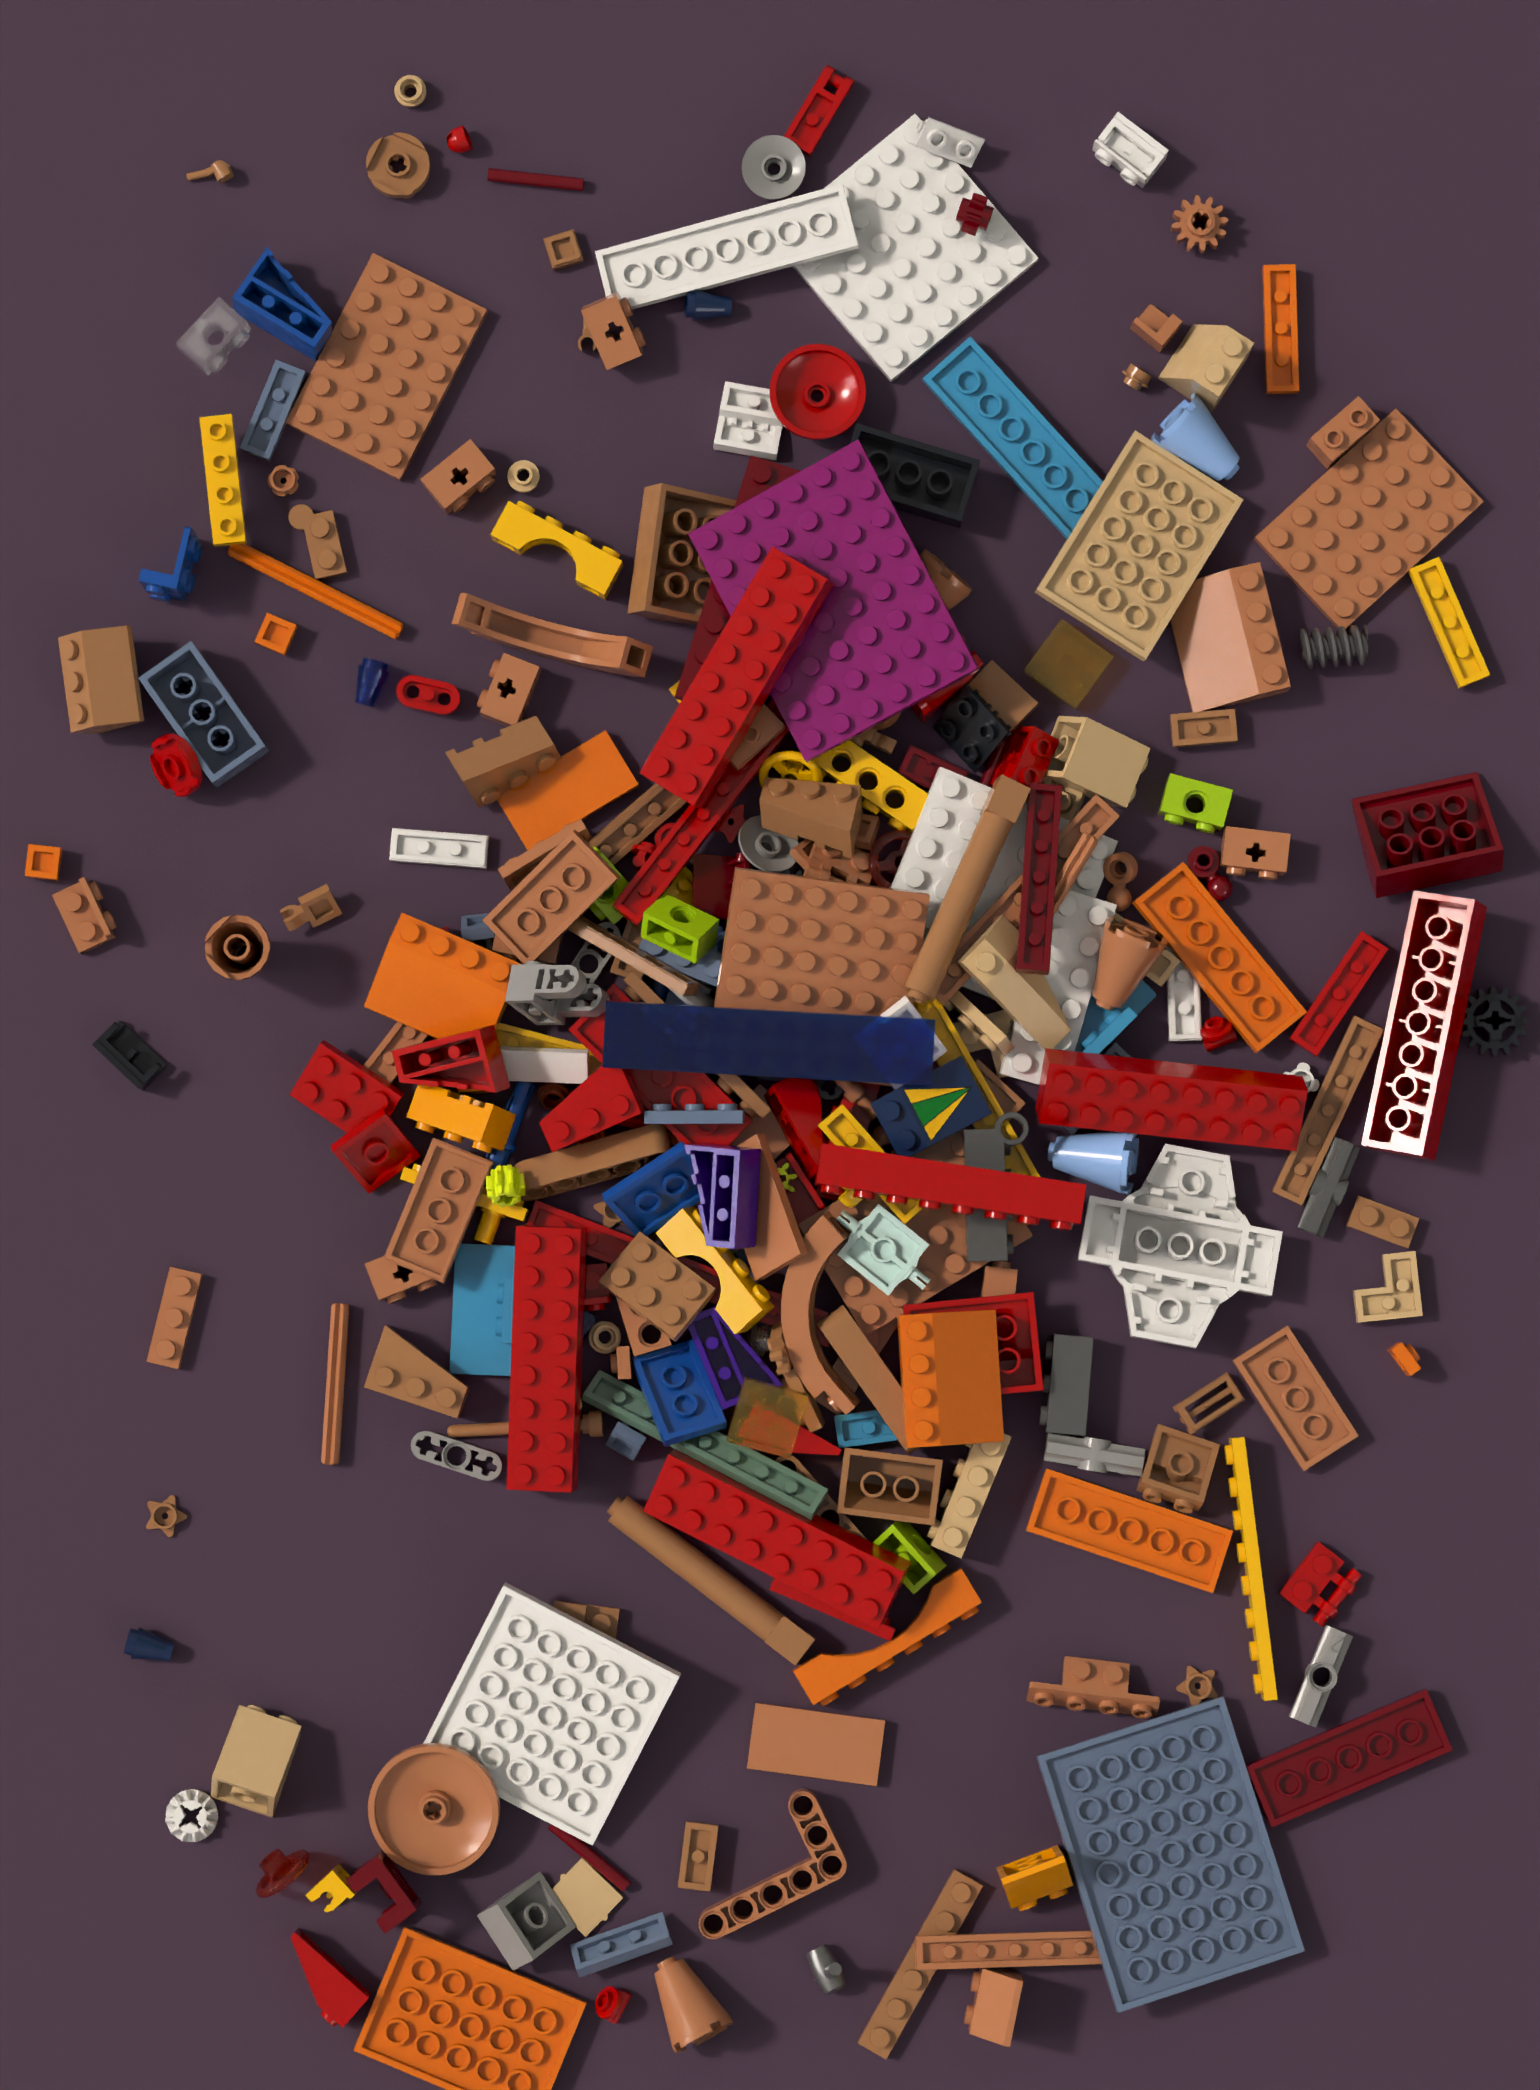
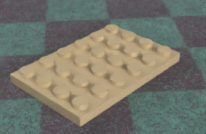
[1035,430,1244,662]

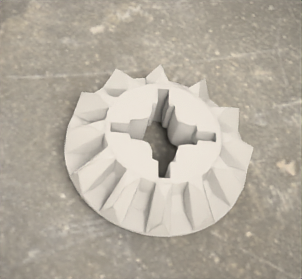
[165,1789,218,1842]

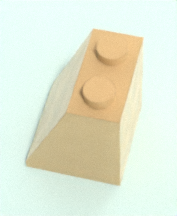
[1158,324,1254,413]
[1044,716,1151,808]
[211,1705,301,1818]

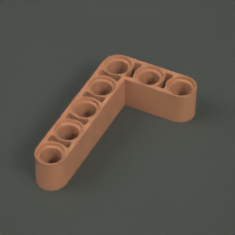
[699,1788,847,1940]

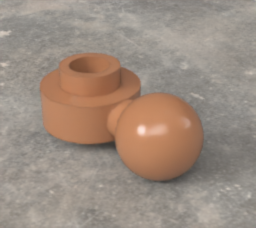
[1103,852,1138,912]

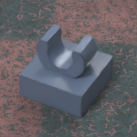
[461,913,495,949]
[605,1421,647,1461]

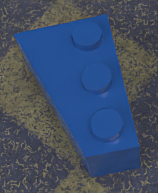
[232,247,332,361]

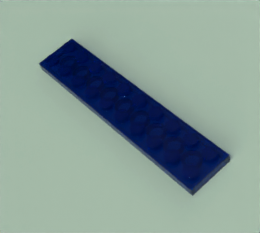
[602,1000,935,1086]

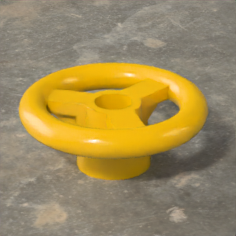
[759,751,823,788]

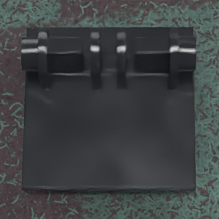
[933,685,1013,773]

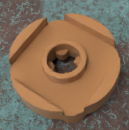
[366,132,431,199]

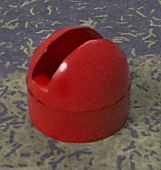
[447,125,473,153]

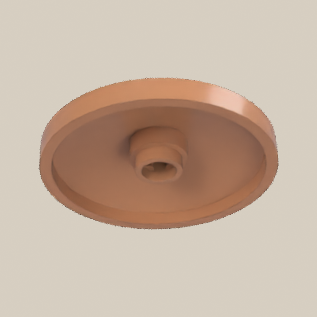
[368,1743,500,1875]

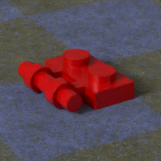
[1278,1541,1362,1628]

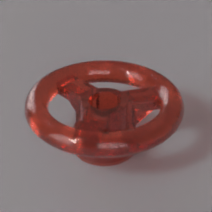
[868,830,912,888]
[256,1849,310,1898]

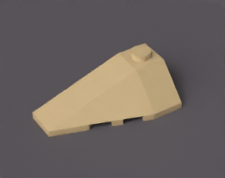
[956,915,1071,1050]

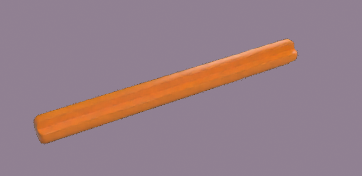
[228,543,403,639]

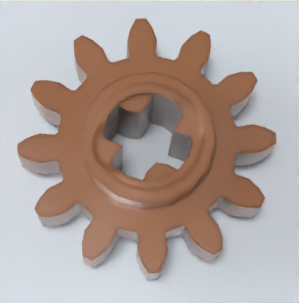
[1170,195,1228,254]

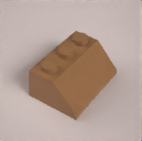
[58,625,144,734]
[836,1447,943,1526]

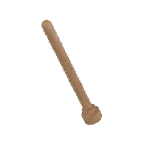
[447,1410,604,1438]

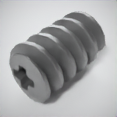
[1300,625,1368,669]

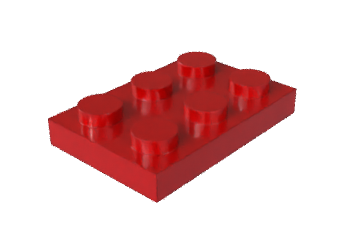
[289,1040,405,1133]

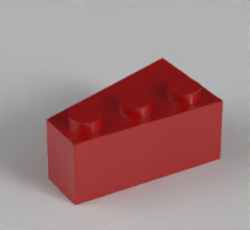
[391,1025,510,1093]
[539,1052,646,1152]

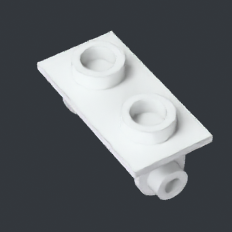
[915,117,985,168]

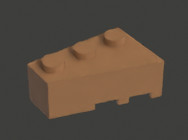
[445,716,561,808]
[759,777,863,859]
[364,1325,470,1418]

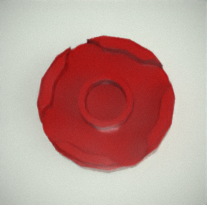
[150,733,202,797]

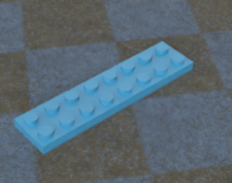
[922,336,1103,540]

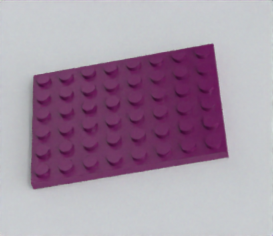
[688,440,979,762]

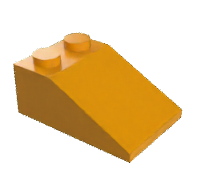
[996,1845,1073,1911]

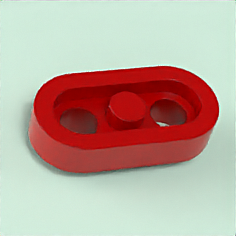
[396,675,461,716]

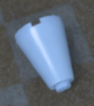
[1151,393,1240,481]
[1048,1131,1139,1194]

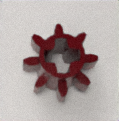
[955,193,994,236]

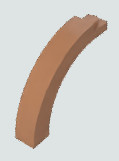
[452,593,653,678]
[781,1211,861,1415]

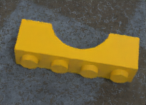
[490,501,624,600]
[656,1206,775,1334]

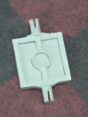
[836,1204,931,1296]

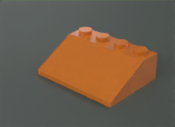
[364,913,521,1039]
[897,1310,1004,1448]

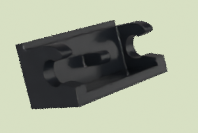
[92,1021,168,1091]

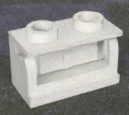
[1092,112,1169,188]

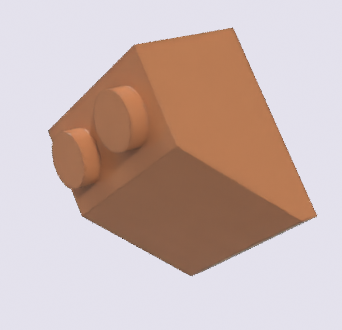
[964,1968,1023,2047]

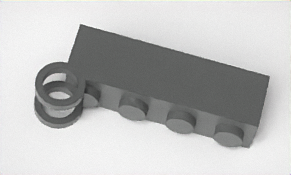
[963,1112,1029,1262]

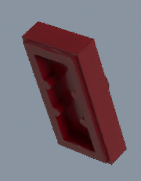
[897,745,969,790]

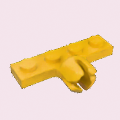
[818,1104,922,1224]

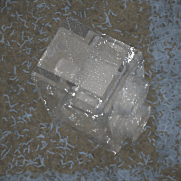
[175,297,251,376]

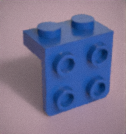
[138,526,203,602]

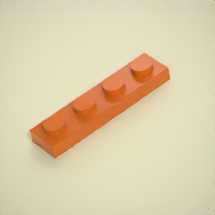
[1262,264,1299,394]

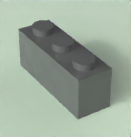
[1039,1334,1093,1436]

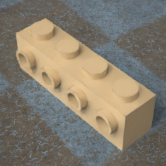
[927,1434,1012,1558]

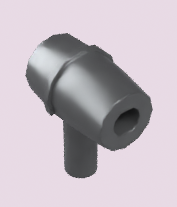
[806,1944,846,1994]

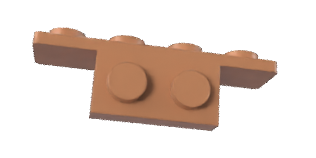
[1026,1656,1160,1719]

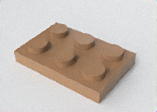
[598,1231,717,1342]

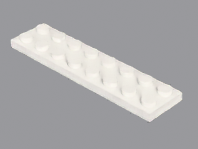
[595,184,859,310]

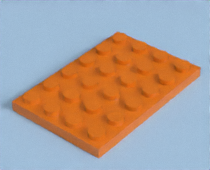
[353,1926,587,2090]

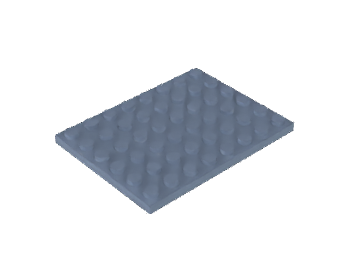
[1036,1696,1305,2013]

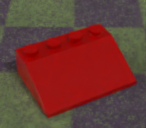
[903,1292,1044,1394]

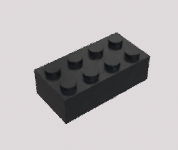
[850,423,980,528]

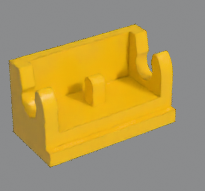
[305,1864,357,1912]

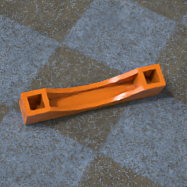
[793,1567,982,1706]

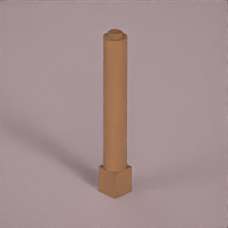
[904,775,1031,1005]
[607,1495,815,1666]

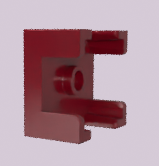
[345,1850,422,1934]

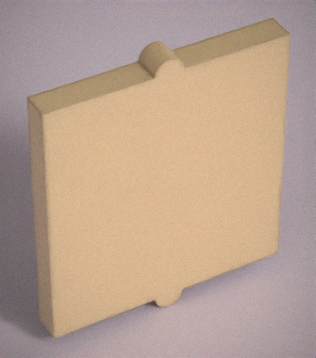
[552,1858,623,1937]

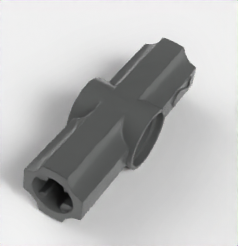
[1296,1137,1360,1238]

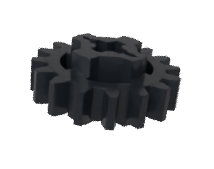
[1460,986,1530,1057]

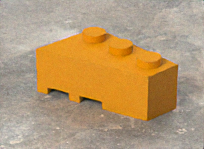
[406,1085,516,1154]

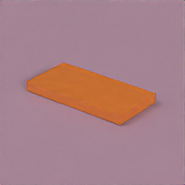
[497,730,639,851]

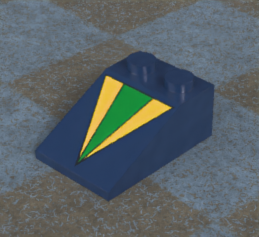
[870,1055,993,1157]

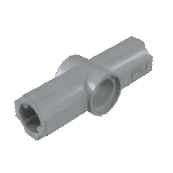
[1044,1433,1145,1476]
[1289,1625,1353,1728]

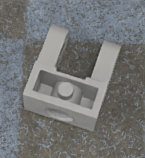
[505,961,610,1025]

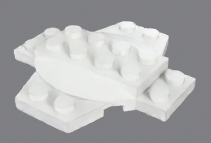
[1077,1144,1283,1349]

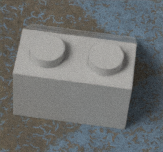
[477,1872,576,1970]

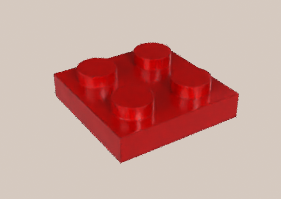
[330,1108,421,1194]

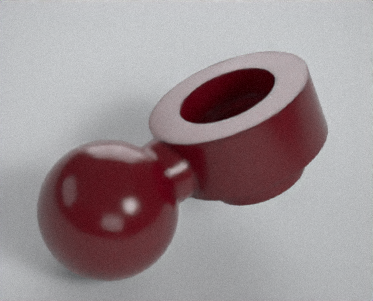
[1187,846,1233,901]

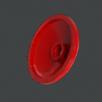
[769,344,866,440]

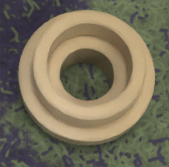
[394,75,427,108]
[507,460,540,493]
[588,1321,621,1354]

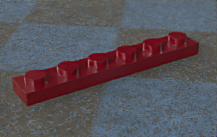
[1015,783,1062,975]

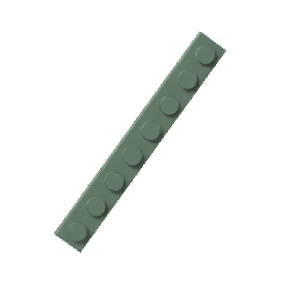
[583,1370,828,1520]

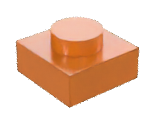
[254,613,298,656]
[25,844,63,881]
[1387,1342,1421,1376]

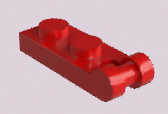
[784,65,855,157]

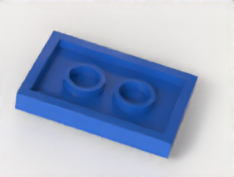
[602,1142,700,1236]
[631,1339,727,1447]

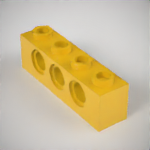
[807,740,928,834]

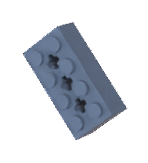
[138,641,270,788]

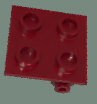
[692,852,752,920]

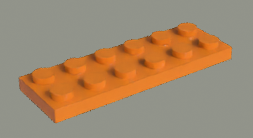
[1132,862,1307,1054]
[1026,1468,1233,1593]

